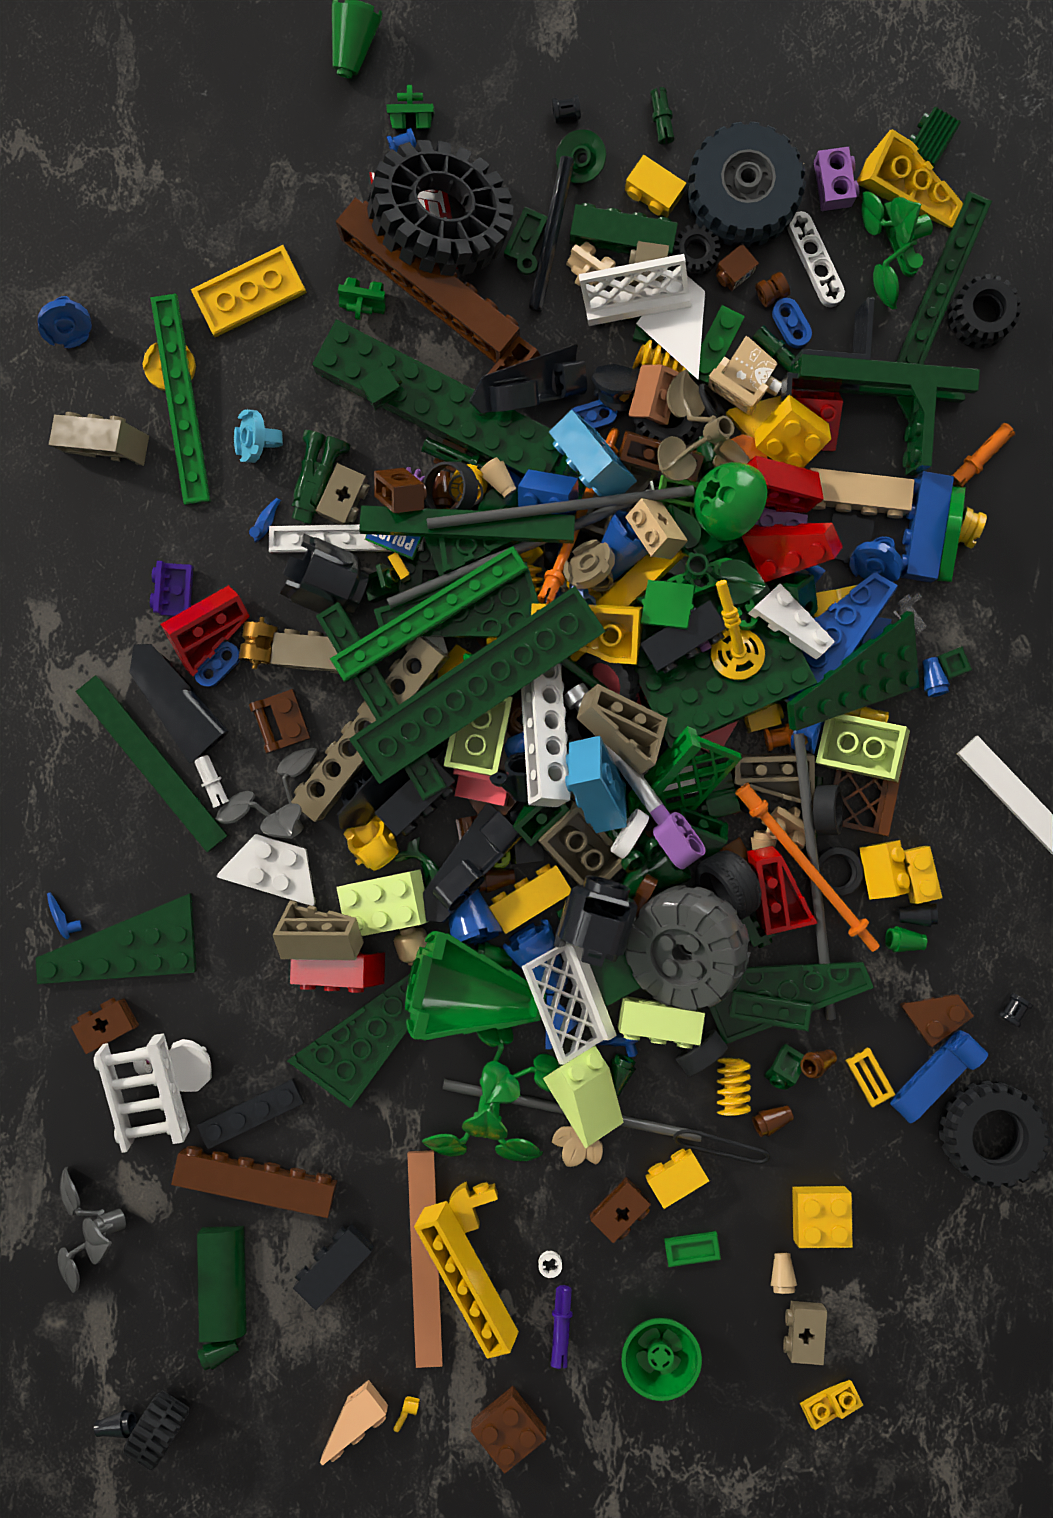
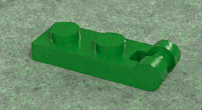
[883,201,923,277]

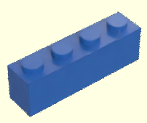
[901,471,954,583]

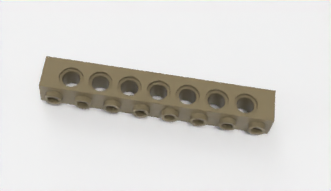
[291,637,450,822]

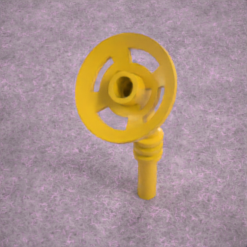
[711,580,765,680]

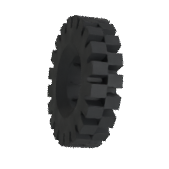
[367,140,513,276]

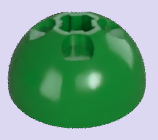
[694,462,767,541]
[622,1318,702,1401]

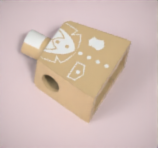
[723,336,782,397]

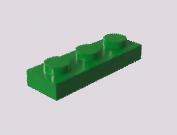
[688,305,745,386]

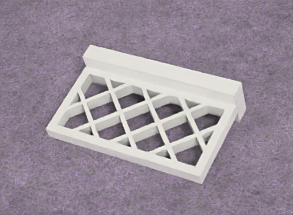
[579,254,691,326]
[522,942,617,1065]

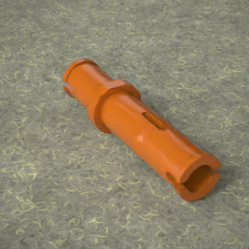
[951,423,1015,487]

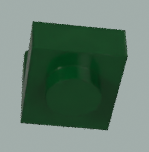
[366,563,400,603]

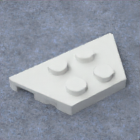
[217,834,316,906]

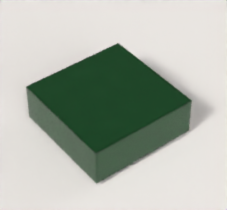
[937,647,972,680]

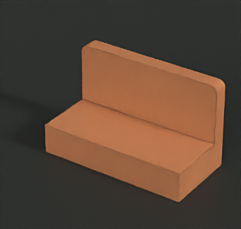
[629,365,680,425]

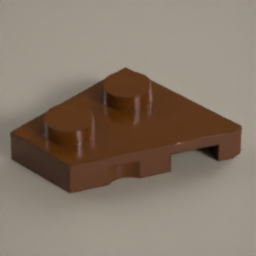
[900,994,974,1047]

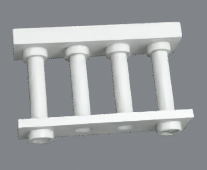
[94,1033,190,1153]

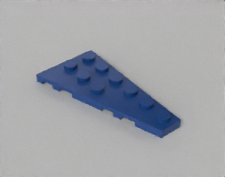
[784,572,898,703]

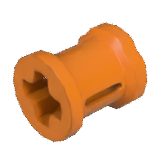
[763,723,793,751]

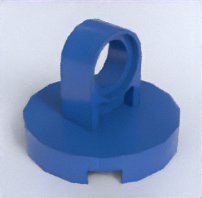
[38,296,92,348]
[850,537,903,582]

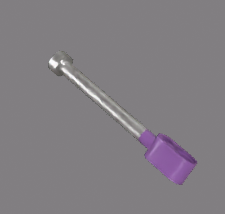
[563,683,705,869]

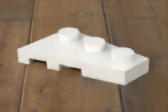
[748,584,835,659]

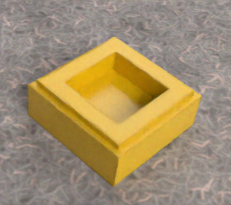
[388,552,411,583]

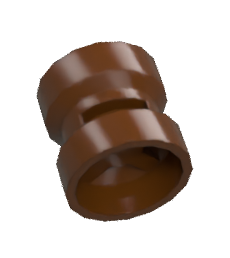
[755,272,791,307]

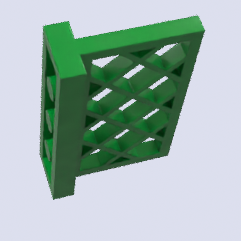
[626,726,742,817]

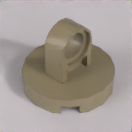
[563,540,615,592]

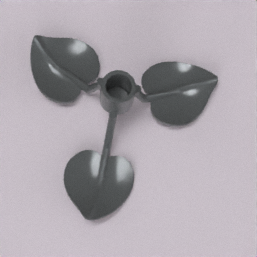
[215,748,318,839]
[58,1167,126,1293]

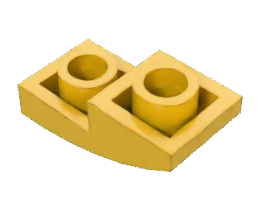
[800,1380,863,1430]

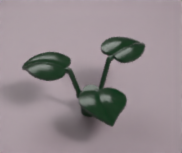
[664,504,765,605]

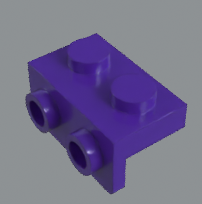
[150,561,194,617]

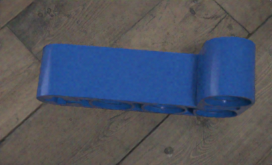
[890,1030,988,1123]

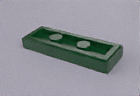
[729,991,813,1031]

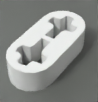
[611,808,649,859]

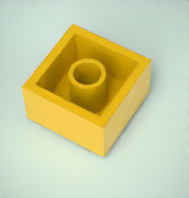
[754,395,831,468]
[793,1186,852,1248]

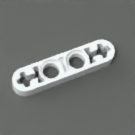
[787,211,845,308]

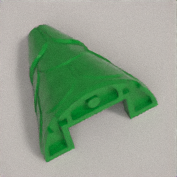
[405,931,546,1041]

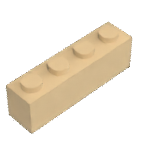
[809,468,915,518]

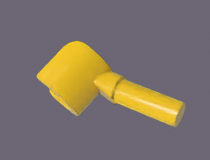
[393,1396,420,1432]

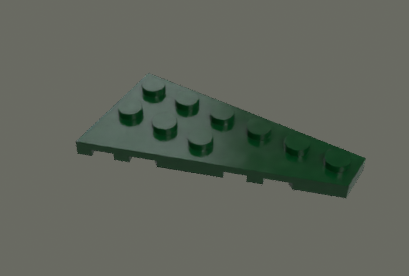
[374,562,539,638]
[787,611,919,731]
[36,893,197,984]
[710,962,874,1044]
[287,974,411,1108]

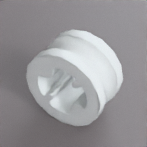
[538,1251,562,1278]

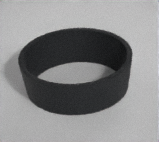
[423,462,478,510]

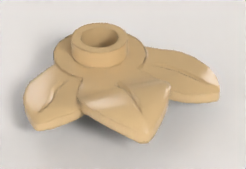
[552,1126,603,1167]

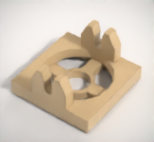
[708,357,768,415]

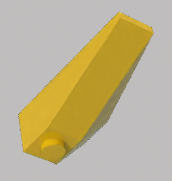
[857,129,963,228]
[531,603,643,664]

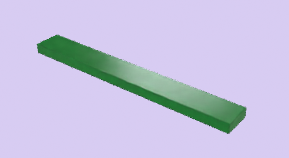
[150,294,211,505]
[330,546,528,682]

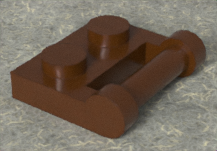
[249,689,311,754]

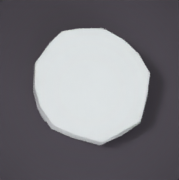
[169,1039,212,1092]

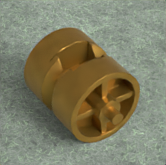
[239,617,278,669]

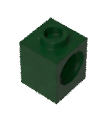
[359,364,402,410]

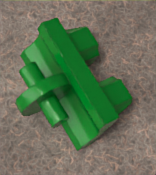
[386,85,434,129]
[338,277,386,321]

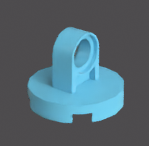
[234,409,283,463]

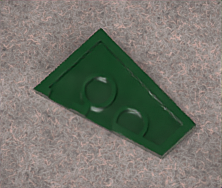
[439,538,519,575]

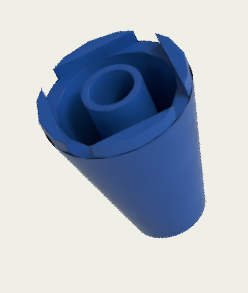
[601,510,648,582]
[448,889,502,946]
[503,919,568,996]

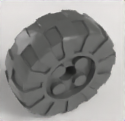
[625,885,750,1011]

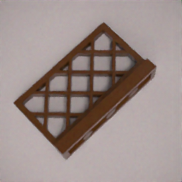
[833,733,910,837]

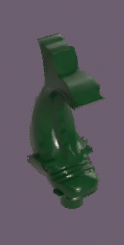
[394,837,440,889]

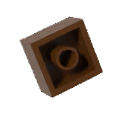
[471,1386,546,1474]

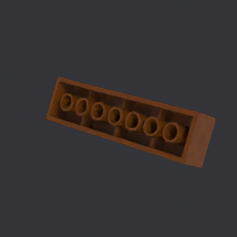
[336,197,520,364]

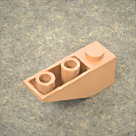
[320,1380,388,1465]

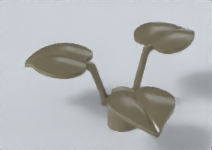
[657,369,750,481]

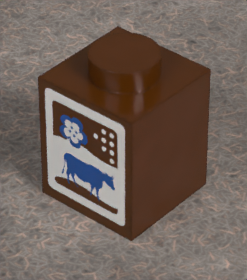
[715,244,759,291]

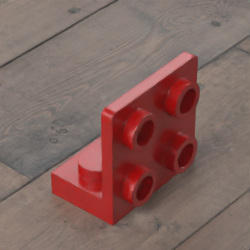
[791,389,843,451]

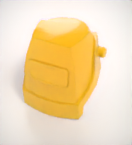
[344,815,399,871]

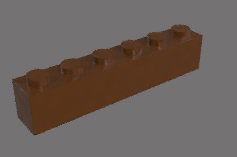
[171,1146,337,1218]

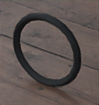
[699,384,727,419]

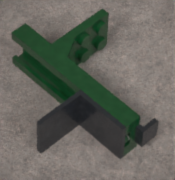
[781,297,980,476]

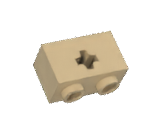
[625,498,688,559]

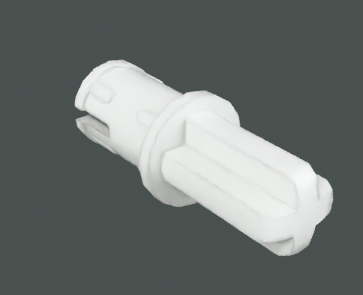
[194,755,229,808]

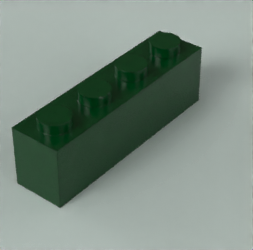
[569,203,678,257]

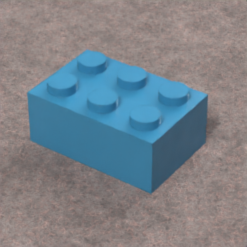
[549,410,637,497]
[565,736,627,833]

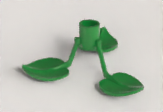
[861,191,933,309]
[476,1027,562,1105]
[422,1095,543,1161]

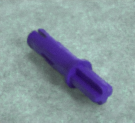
[550,1285,573,1369]

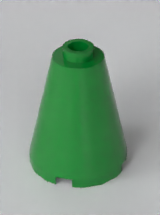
[332,0,383,79]

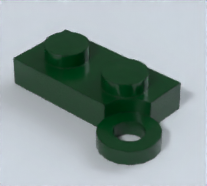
[504,207,548,275]

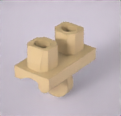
[566,242,616,290]
[762,806,816,850]

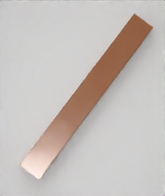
[407,1150,443,1368]

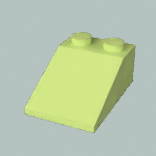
[543,1046,624,1148]

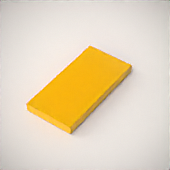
[191,245,307,337]

